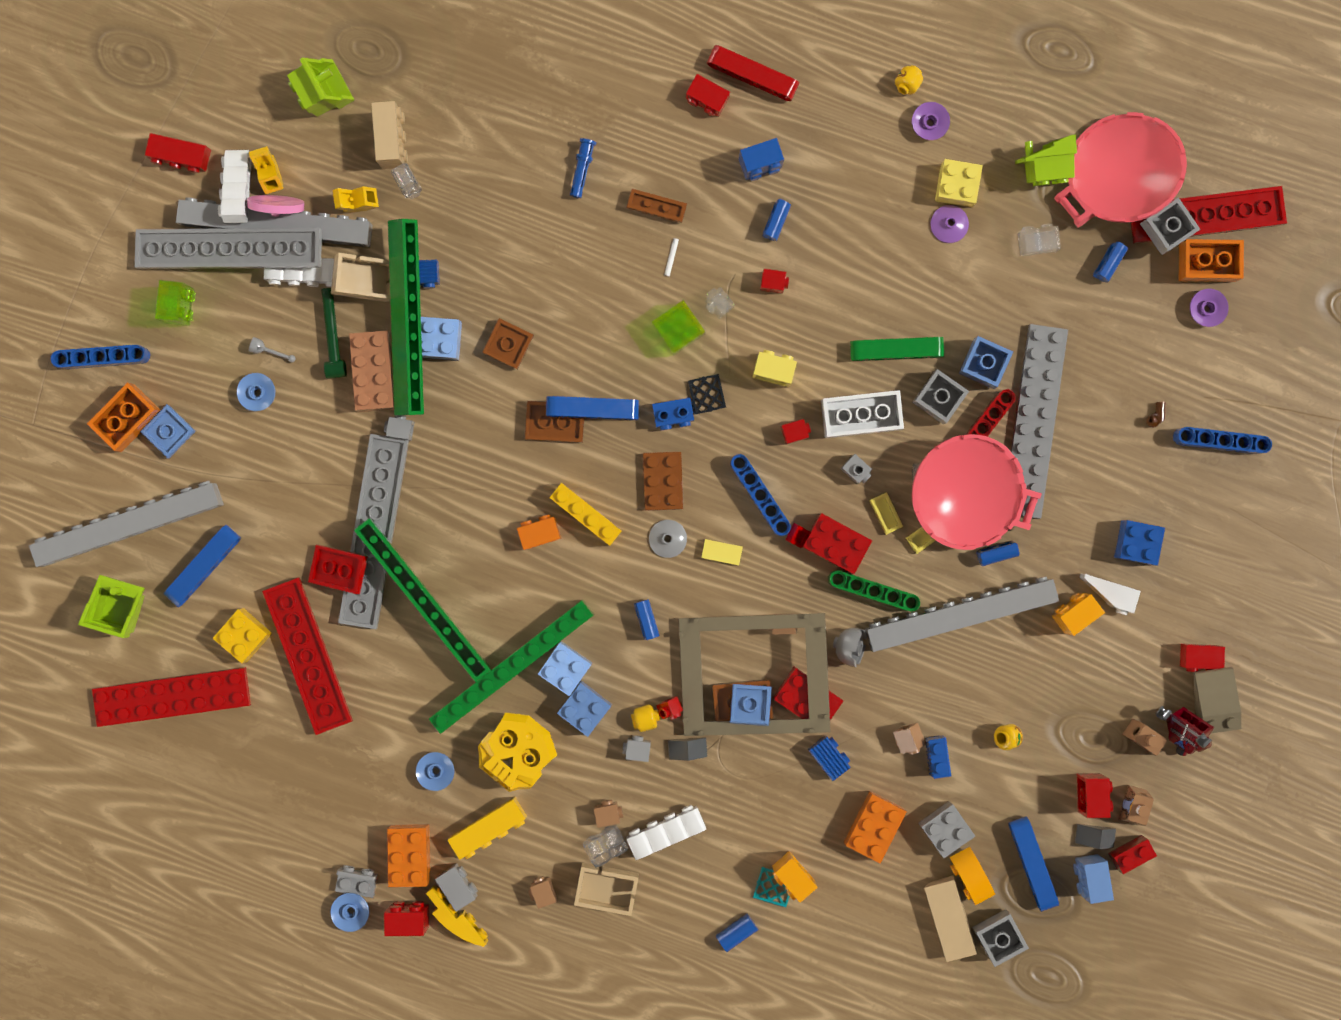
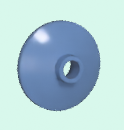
[237,373,276,411]
[416,752,455,791]
[330,893,369,932]

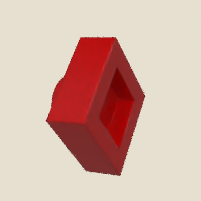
[785,523,810,548]

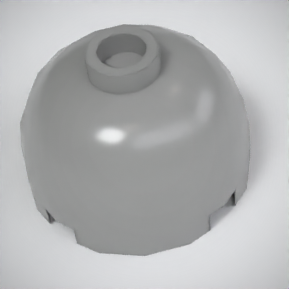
[833,628,867,667]

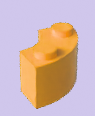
[949,847,996,906]

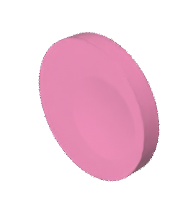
[247,195,304,217]

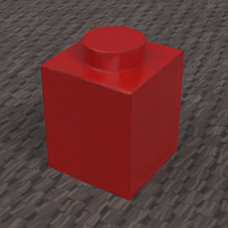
[760,269,789,294]
[781,419,811,445]

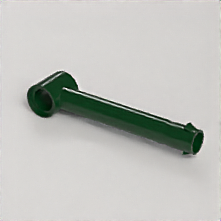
[321,288,347,379]

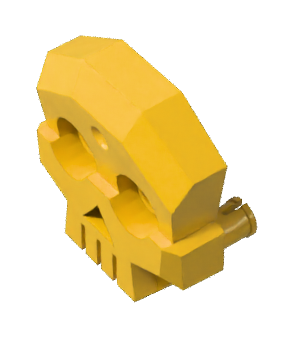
[478,712,557,792]

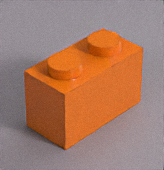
[517,514,562,550]

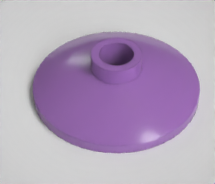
[912,102,950,140]
[930,205,969,243]
[1190,289,1229,327]

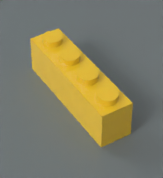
[550,483,622,546]
[448,797,527,860]

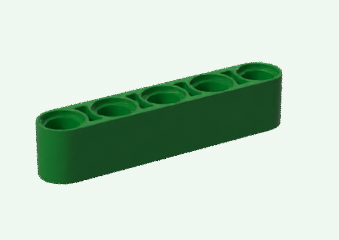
[850,337,944,361]
[828,570,920,612]

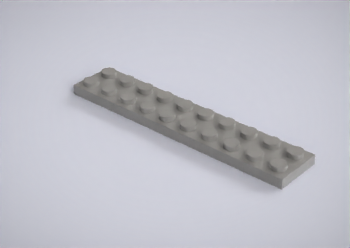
[135,228,322,269]
[1011,324,1068,519]
[338,434,409,629]

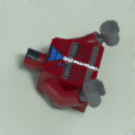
[1156,706,1214,756]

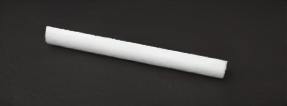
[664,238,679,277]

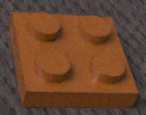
[482,318,534,370]

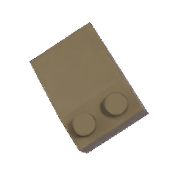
[1194,667,1242,733]

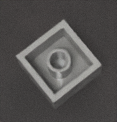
[1140,197,1200,255]
[912,369,969,424]
[918,801,975,858]
[972,909,1029,967]

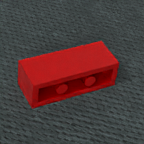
[145,133,211,173]

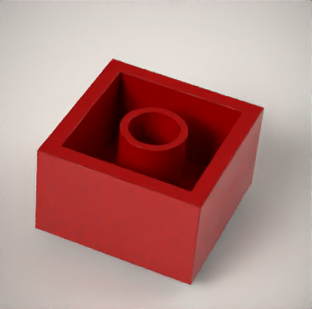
[1077,773,1113,818]
[384,901,429,936]

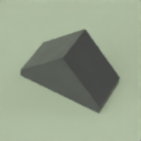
[668,737,707,761]
[1075,824,1116,849]

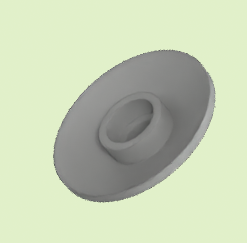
[649,520,687,558]

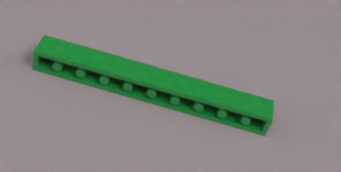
[388,219,424,415]
[354,518,491,682]
[429,600,595,734]

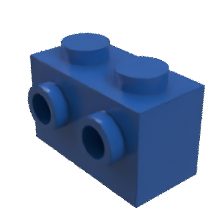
[652,398,694,431]

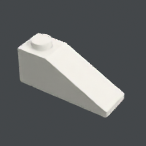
[1080,574,1141,615]

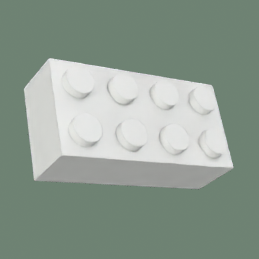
[821,390,904,438]

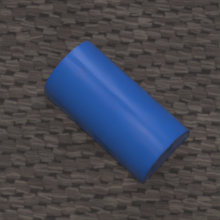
[762,199,791,241]
[1093,242,1128,283]
[976,541,1020,566]
[634,599,660,640]
[716,913,759,952]

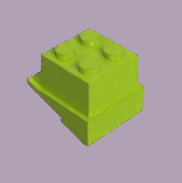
[287,57,355,117]
[1015,134,1077,186]
[78,575,145,638]

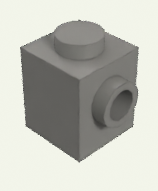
[384,415,415,441]
[840,454,872,484]
[622,735,651,762]

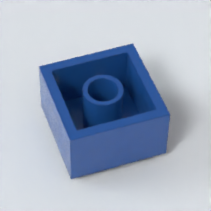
[739,138,784,181]
[1114,520,1165,566]

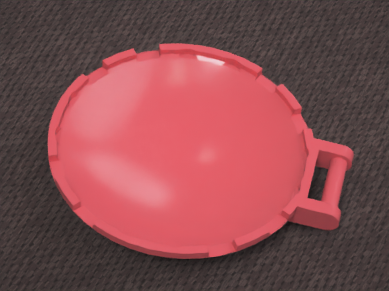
[1054,112,1187,227]
[912,434,1042,550]

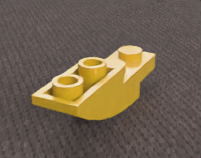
[426,885,488,947]

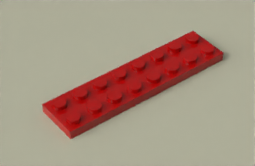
[1131,186,1287,244]
[262,577,353,735]
[92,667,251,727]

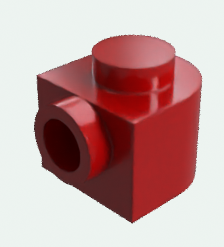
[656,696,683,720]

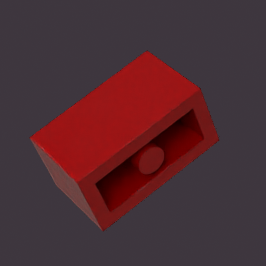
[686,74,730,117]
[1180,644,1225,672]
[1108,835,1157,874]

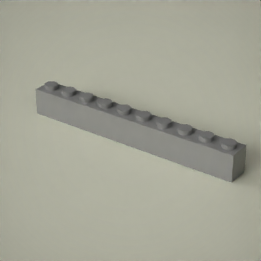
[176,198,373,248]
[29,481,224,567]
[865,576,1060,652]

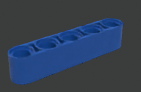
[50,345,150,369]
[546,396,639,420]
[1173,427,1272,454]
[730,454,791,536]
[163,525,241,608]
[1008,816,1059,912]

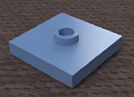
[140,404,196,458]
[730,684,772,726]

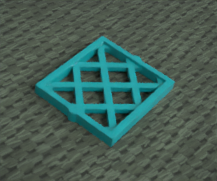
[753,867,790,907]

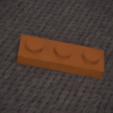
[627,189,687,223]

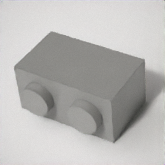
[435,863,478,912]

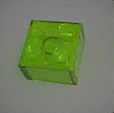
[155,280,195,326]
[652,300,705,356]

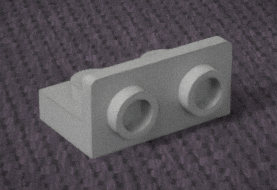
[335,865,378,898]

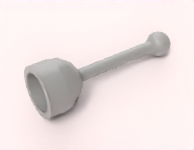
[249,337,296,363]

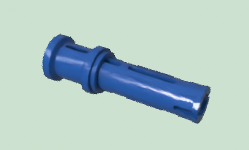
[570,138,597,198]

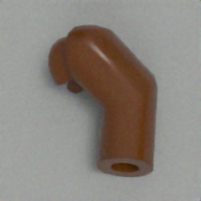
[1146,402,1166,428]

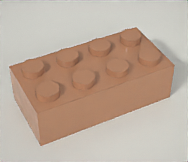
[349,331,394,412]

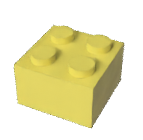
[935,159,983,208]
[752,350,797,387]

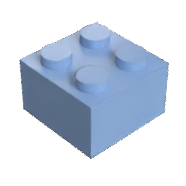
[421,317,462,361]
[538,641,592,696]

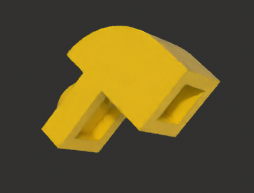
[249,146,284,194]
[333,186,379,213]

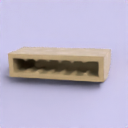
[924,875,977,962]

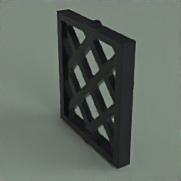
[688,374,726,415]

